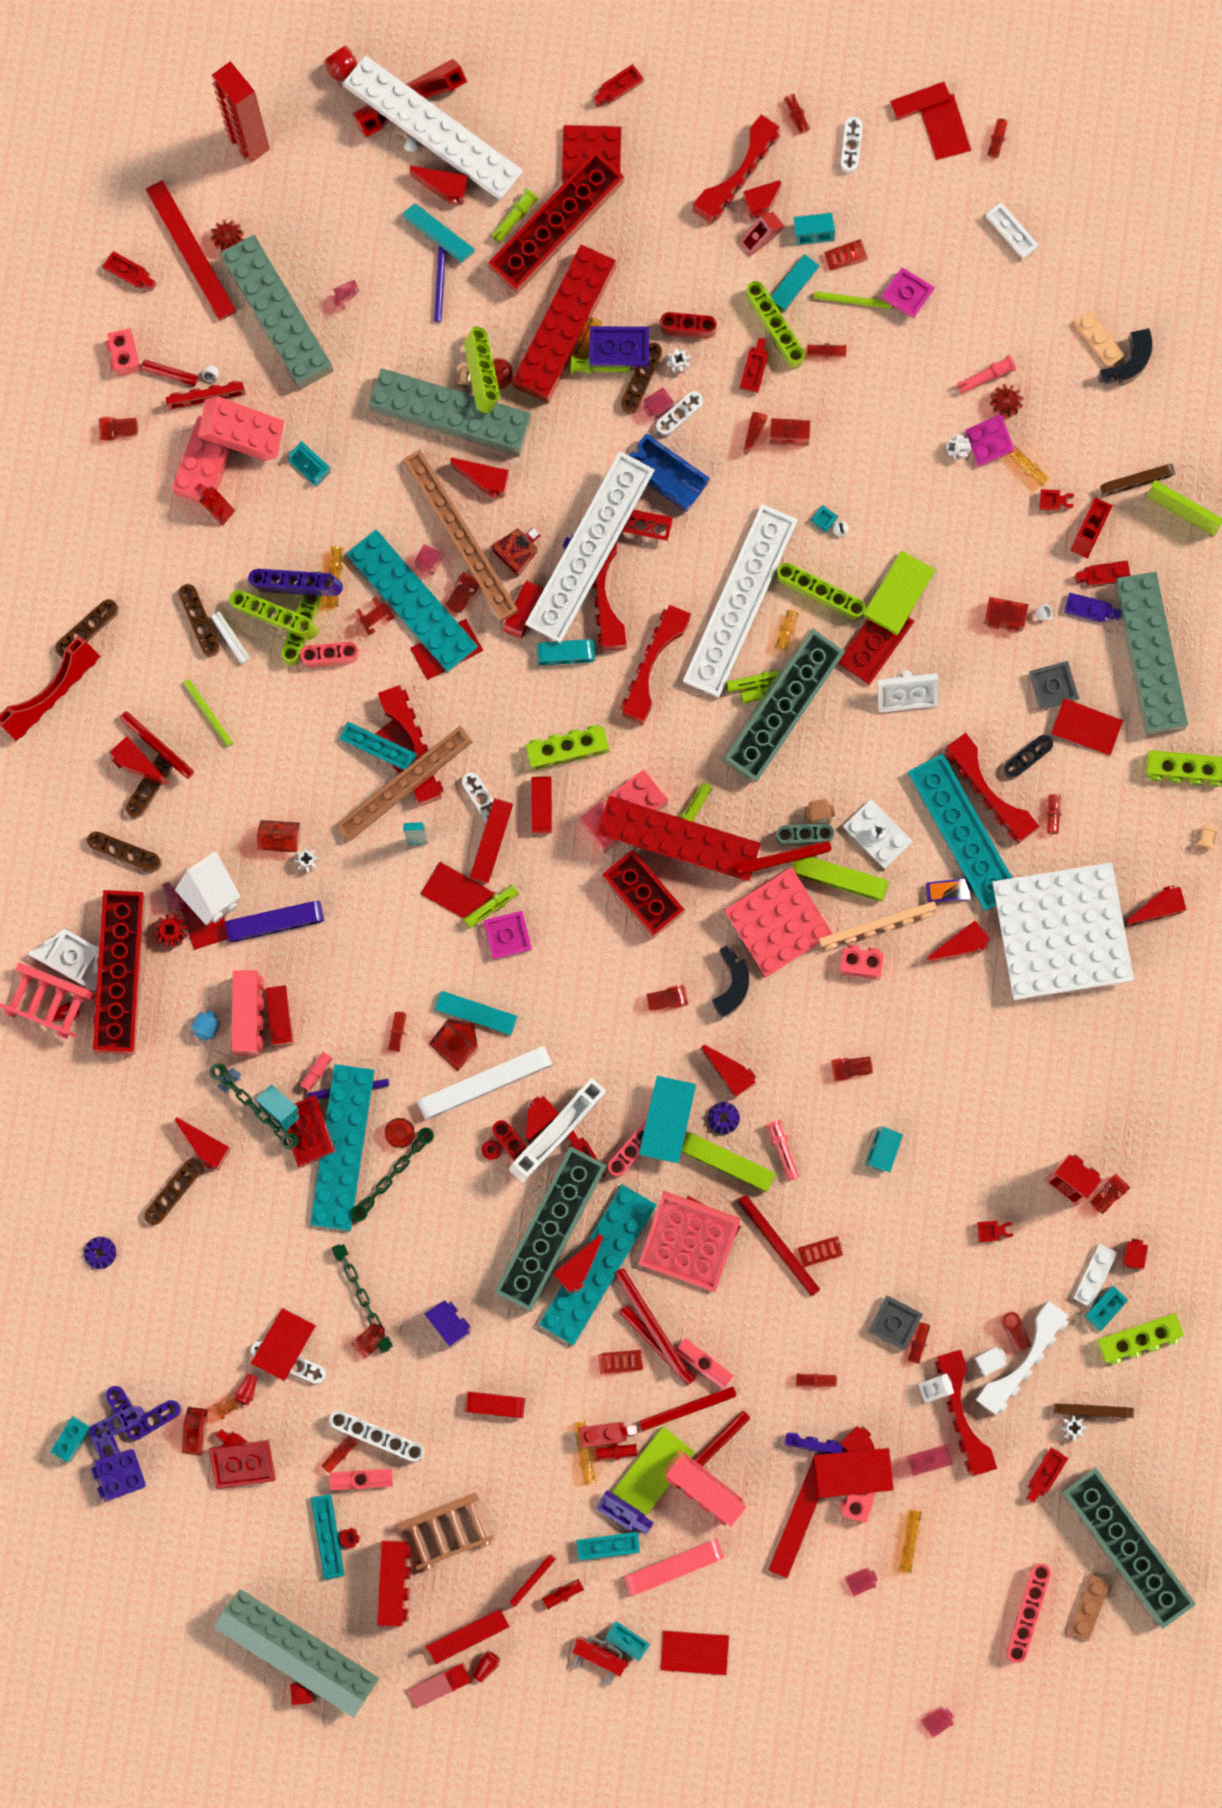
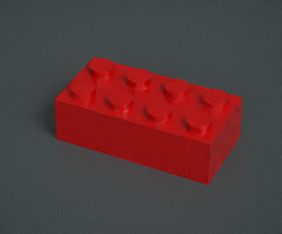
[602,849,685,939]
[1045,1154,1102,1205]
[377,1540,412,1627]

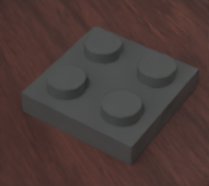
[1029,661,1079,710]
[868,1295,923,1351]

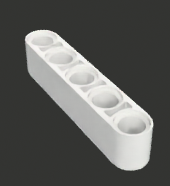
[329,1411,425,1462]

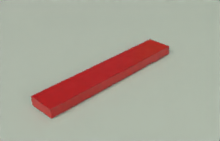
[768,1457,819,1578]

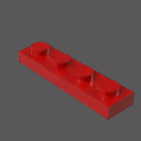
[165,381,246,410]

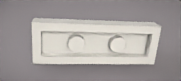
[986,203,1039,260]
[1073,1243,1118,1308]

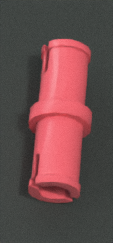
[300,1051,333,1091]

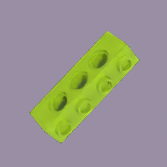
[526,725,609,771]
[1145,750,1222,787]
[1096,1313,1184,1365]

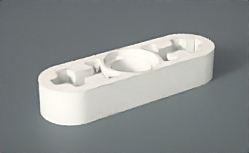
[841,117,863,174]
[656,391,703,437]
[462,773,493,822]

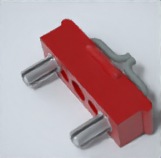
[572,1636,629,1686]

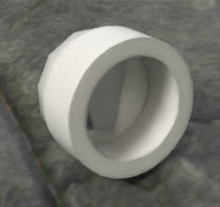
[404,136,420,152]
[202,365,219,383]
[833,521,849,538]
[1035,604,1052,621]

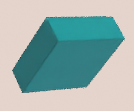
[810,505,838,533]

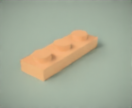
[1074,310,1125,368]

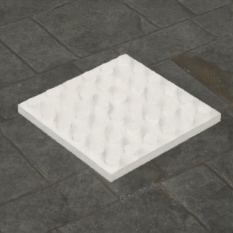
[992,863,1134,1001]

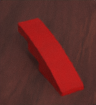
[470,798,513,883]

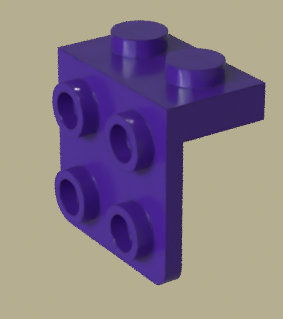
[90,1449,146,1503]

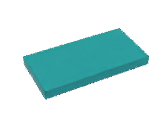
[639,1075,696,1164]

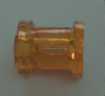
[213,1394,239,1420]

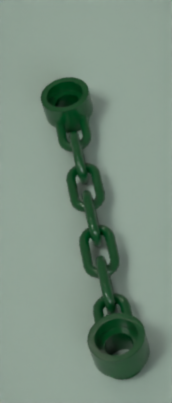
[209,1063,299,1150]
[351,1127,434,1222]
[331,1244,393,1354]

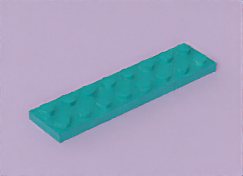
[346,529,478,673]
[907,753,1012,912]
[310,1064,375,1231]
[539,1184,657,1346]

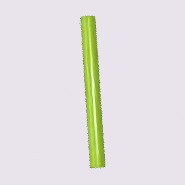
[814,291,892,309]
[183,679,233,748]

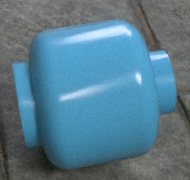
[191,1010,221,1042]

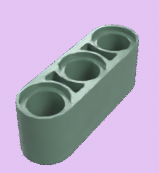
[775,824,834,846]

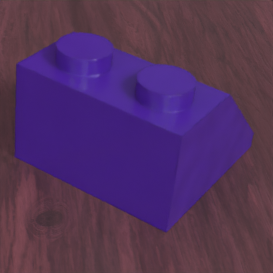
[425,1300,471,1348]

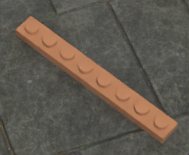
[337,726,473,841]

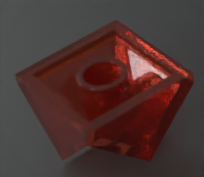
[429,1019,479,1071]

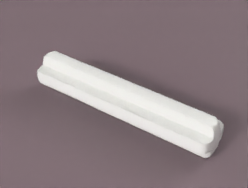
[211,612,250,664]

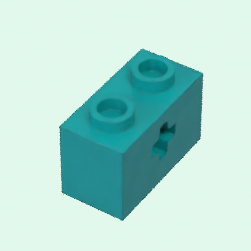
[50,1416,91,1463]

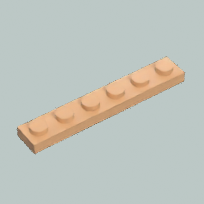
[819,902,937,950]

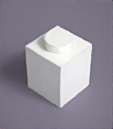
[974,1346,1007,1377]

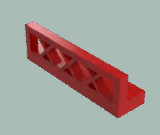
[622,510,673,541]
[425,1608,510,1665]

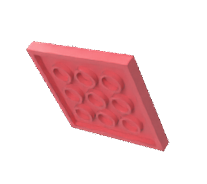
[723,866,832,978]
[638,1191,741,1292]

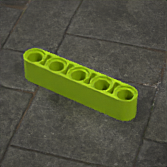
[746,281,805,369]
[464,326,500,414]
[777,563,866,621]
[281,571,324,666]
[229,590,318,640]
[791,857,889,901]
[681,1131,776,1193]

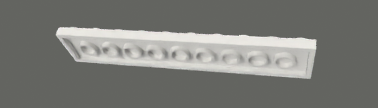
[342,55,523,201]
[525,451,655,644]
[683,504,798,698]

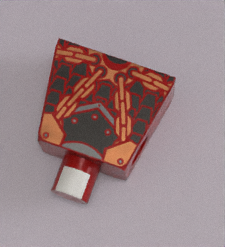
[492,528,540,577]

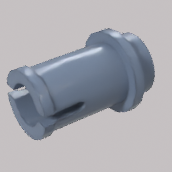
[217,1067,242,1094]

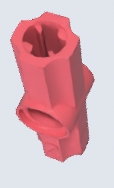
[676,1338,734,1389]
[330,1469,393,1491]

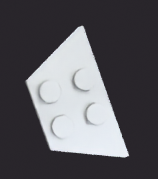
[28,929,99,993]

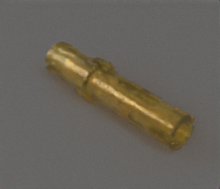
[1008,444,1050,487]
[326,546,343,607]
[573,1421,597,1485]
[898,1509,922,1573]

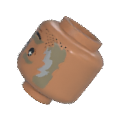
[805,799,835,824]

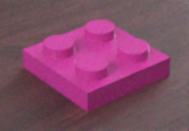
[881,267,935,319]
[965,414,1016,467]
[483,911,532,960]

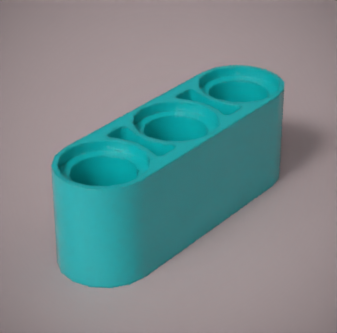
[537,639,595,665]

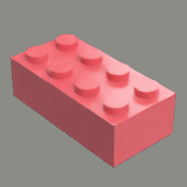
[198,396,284,461]
[172,416,232,503]
[580,769,668,853]
[232,970,265,1056]
[665,1449,747,1527]

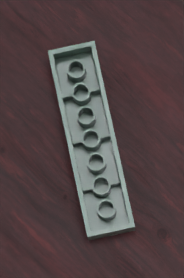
[220,234,333,390]
[369,368,532,456]
[1114,571,1188,736]
[720,629,845,783]
[495,1146,607,1311]
[1061,1468,1196,1629]
[214,1589,379,1718]

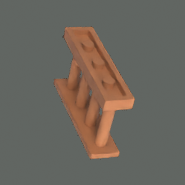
[399,1492,494,1572]

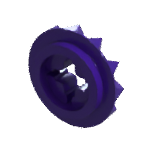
[708,1102,740,1134]
[83,1236,117,1269]

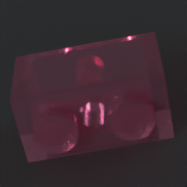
[906,1444,953,1476]

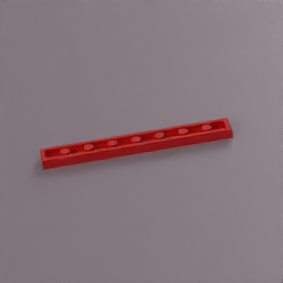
[145,180,236,321]

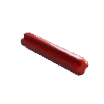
[141,360,198,386]

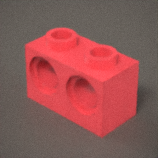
[105,328,141,376]
[839,945,884,979]
[839,1492,876,1523]

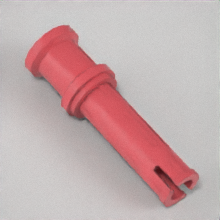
[957,355,1016,394]
[764,1119,800,1182]

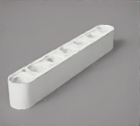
[417,1046,553,1120]

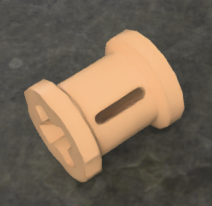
[458,365,473,389]
[1196,825,1219,850]

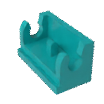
[793,212,835,246]
[288,440,331,487]
[255,1084,300,1131]
[865,1127,903,1173]
[1084,1285,1128,1332]

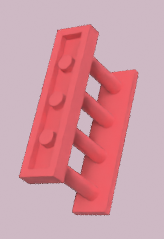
[0,962,95,1039]

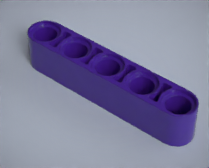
[248,569,343,597]
[224,901,325,943]

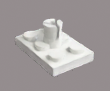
[878,670,939,713]
[842,799,913,870]

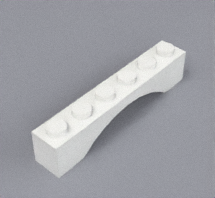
[509,1078,606,1183]
[975,1301,1069,1415]

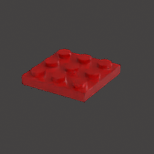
[562,125,622,183]

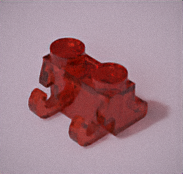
[355,597,395,636]

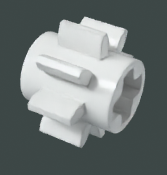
[667,348,691,374]
[946,435,971,460]
[294,847,320,873]
[1060,1415,1087,1441]

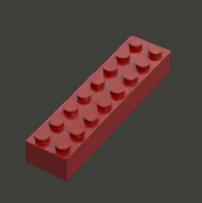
[211,61,270,163]
[488,150,624,294]
[513,244,616,404]
[594,795,761,881]
[93,890,145,1055]

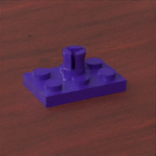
[590,326,649,367]

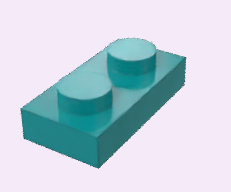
[605,1621,650,1661]

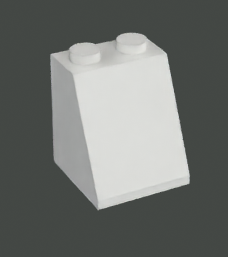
[175,852,241,926]

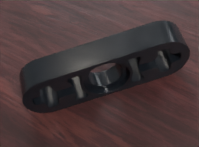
[1004,735,1053,779]

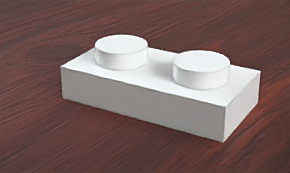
[918,1374,954,1403]

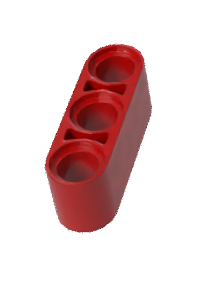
[660,312,717,338]
[503,580,545,639]
[531,776,552,834]
[492,1120,527,1161]
[464,1391,526,1419]

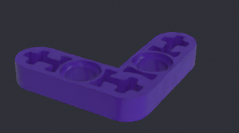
[106,1386,181,1440]
[89,1405,145,1459]

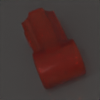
[98,417,138,441]
[446,571,479,614]
[646,985,688,1011]
[831,1056,873,1081]
[1090,1173,1131,1214]
[1000,1312,1032,1353]
[351,1323,386,1359]

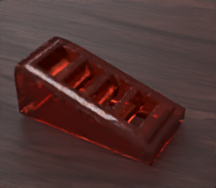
[824,239,868,271]
[743,411,768,455]
[798,1236,843,1267]
[598,1350,643,1375]

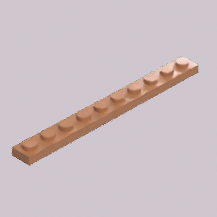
[403,450,519,622]

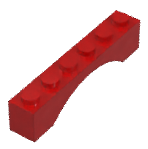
[352,59,467,138]
[693,114,780,224]
[593,542,627,651]
[620,604,691,725]
[0,635,101,741]
[378,685,444,807]
[945,732,1040,844]
[934,1349,997,1476]

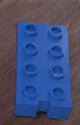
[629,433,710,513]

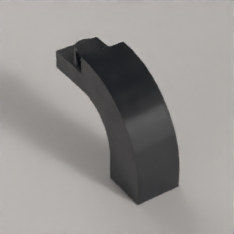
[1097,328,1153,386]
[712,945,749,1020]

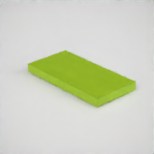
[1146,481,1222,536]
[863,550,936,636]
[613,1427,695,1517]

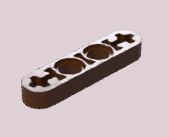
[621,342,662,414]
[1100,464,1176,496]
[179,584,220,657]
[55,599,119,658]
[126,754,173,818]
[87,831,161,872]
[145,1159,203,1226]
[1054,1403,1134,1418]

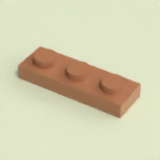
[1069,1574,1111,1641]

